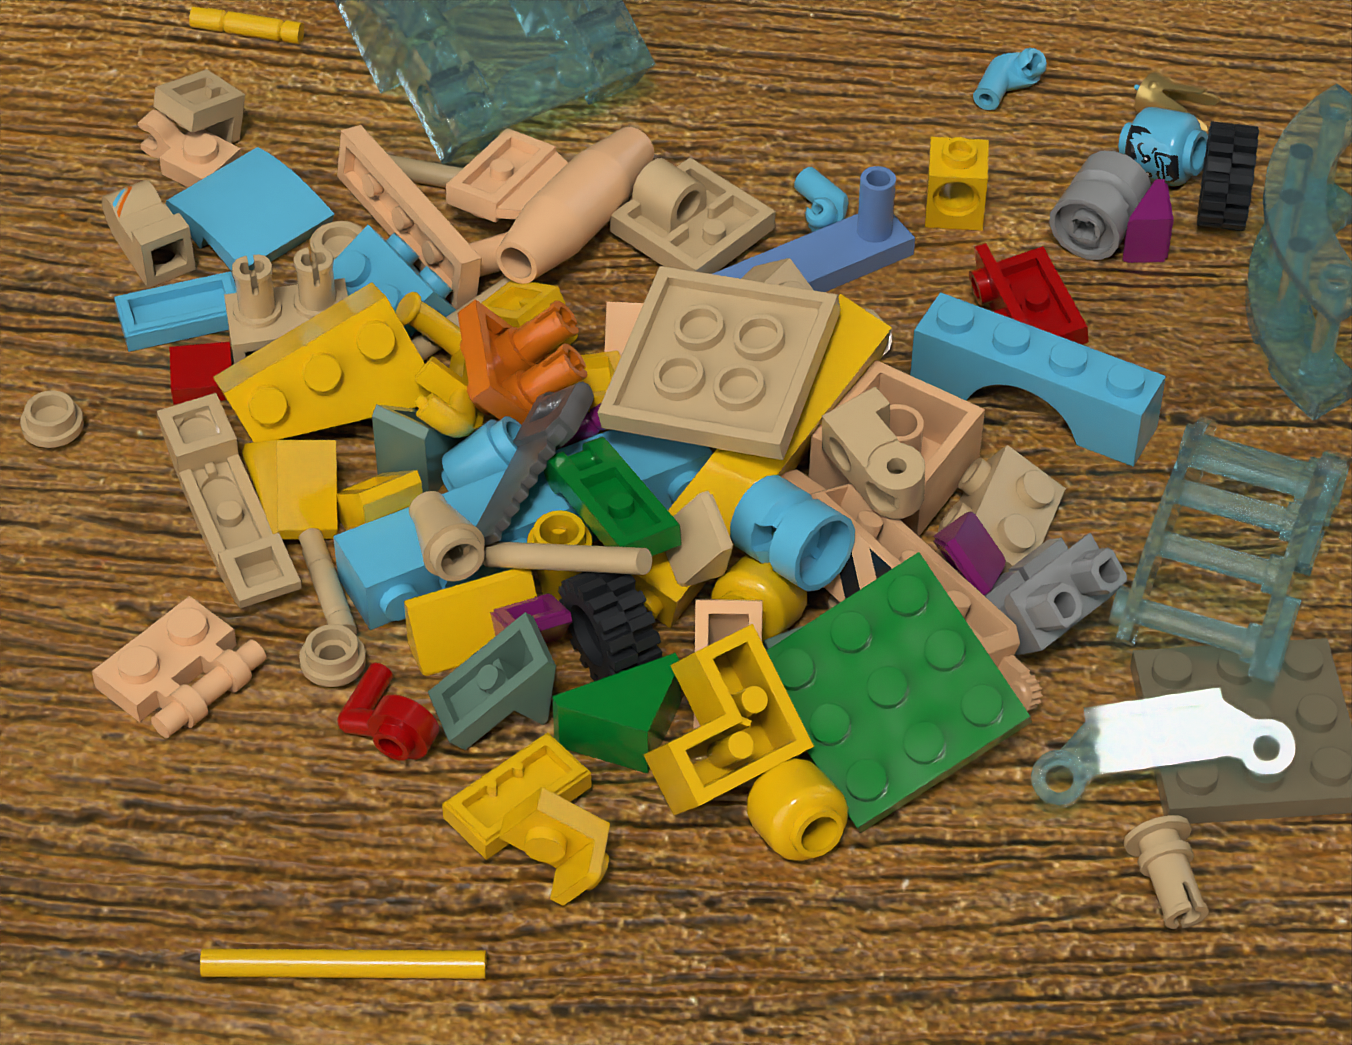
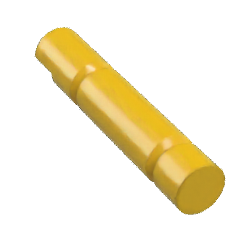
[189,6,305,44]

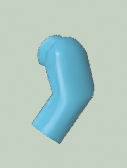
[973,48,1047,110]
[794,167,849,232]

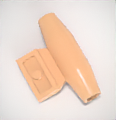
[446,127,654,284]

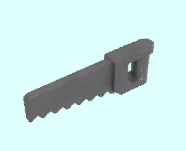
[476,382,594,546]

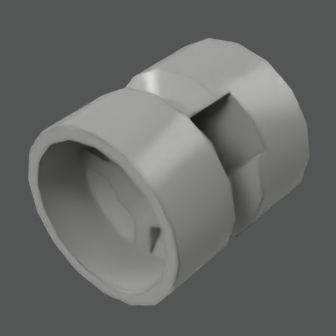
[1049,151,1151,260]

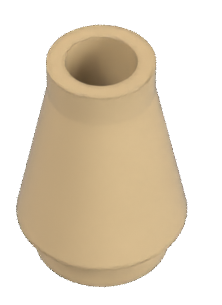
[409,491,485,581]

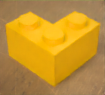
[644,624,814,816]

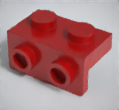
[969,243,1089,345]

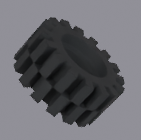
[1197,121,1259,231]
[558,572,662,681]

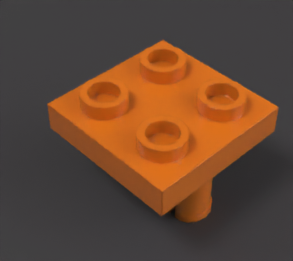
[457,299,587,425]

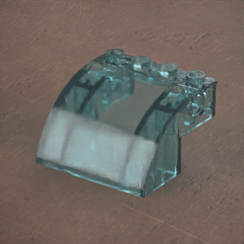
[334,0,656,164]

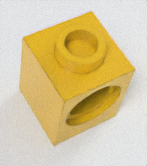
[925,137,989,231]

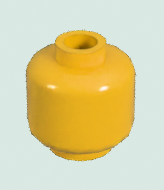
[711,554,807,643]
[746,758,849,861]

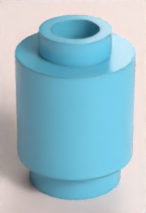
[442,416,522,491]

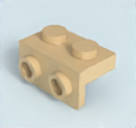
[936,445,1066,575]

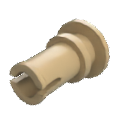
[1123,815,1209,929]

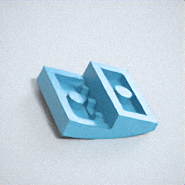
[165,147,335,271]

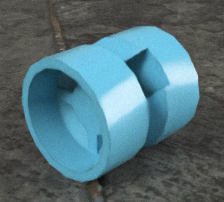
[730,475,855,591]

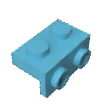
[333,225,456,338]

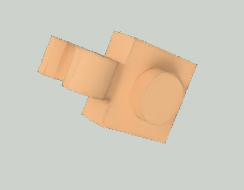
[138,110,241,187]

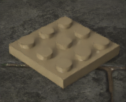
[1130,638,1352,824]

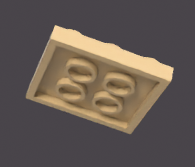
[597,266,841,460]

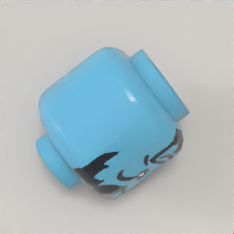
[1118,107,1208,186]

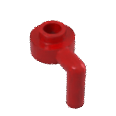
[337,662,440,761]

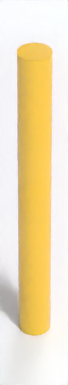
[200,948,487,979]

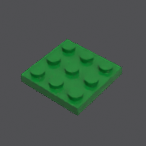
[766,552,1032,833]

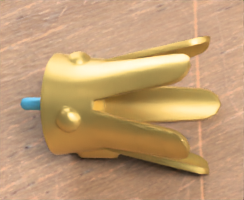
[1134,72,1220,133]

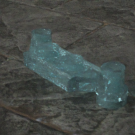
[1031,687,1295,808]

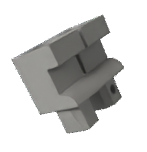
[984,533,1127,655]

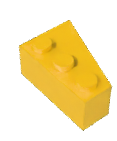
[213,282,431,442]

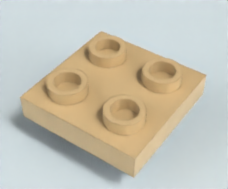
[610,157,776,274]

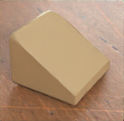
[665,491,733,587]

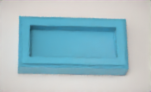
[114,271,236,352]

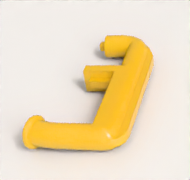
[396,292,484,438]

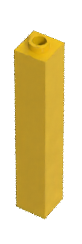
[631,294,892,629]

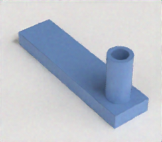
[713,166,915,292]

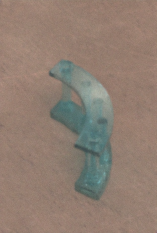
[1245,83,1352,421]
[1109,416,1352,687]

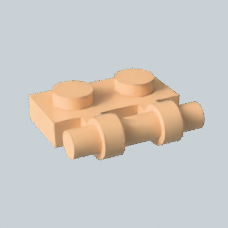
[92,596,267,738]

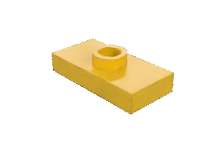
[442,732,592,860]

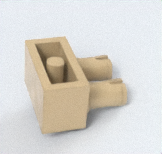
[224,246,348,364]

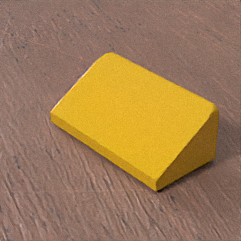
[404,568,537,676]

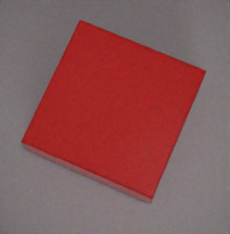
[169,341,233,405]

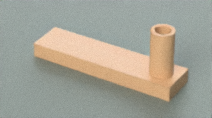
[337,125,508,310]

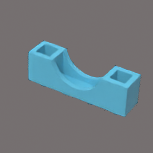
[910,292,1166,467]

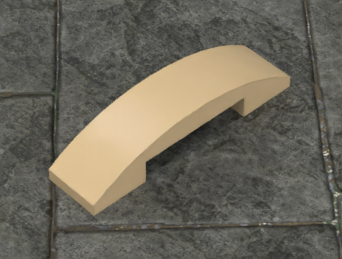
[156,393,302,608]

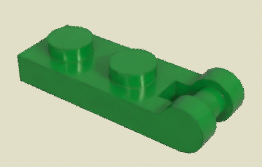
[543,437,682,557]

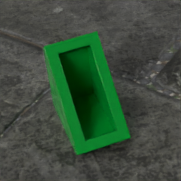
[552,653,681,774]

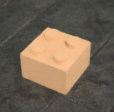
[809,360,985,536]

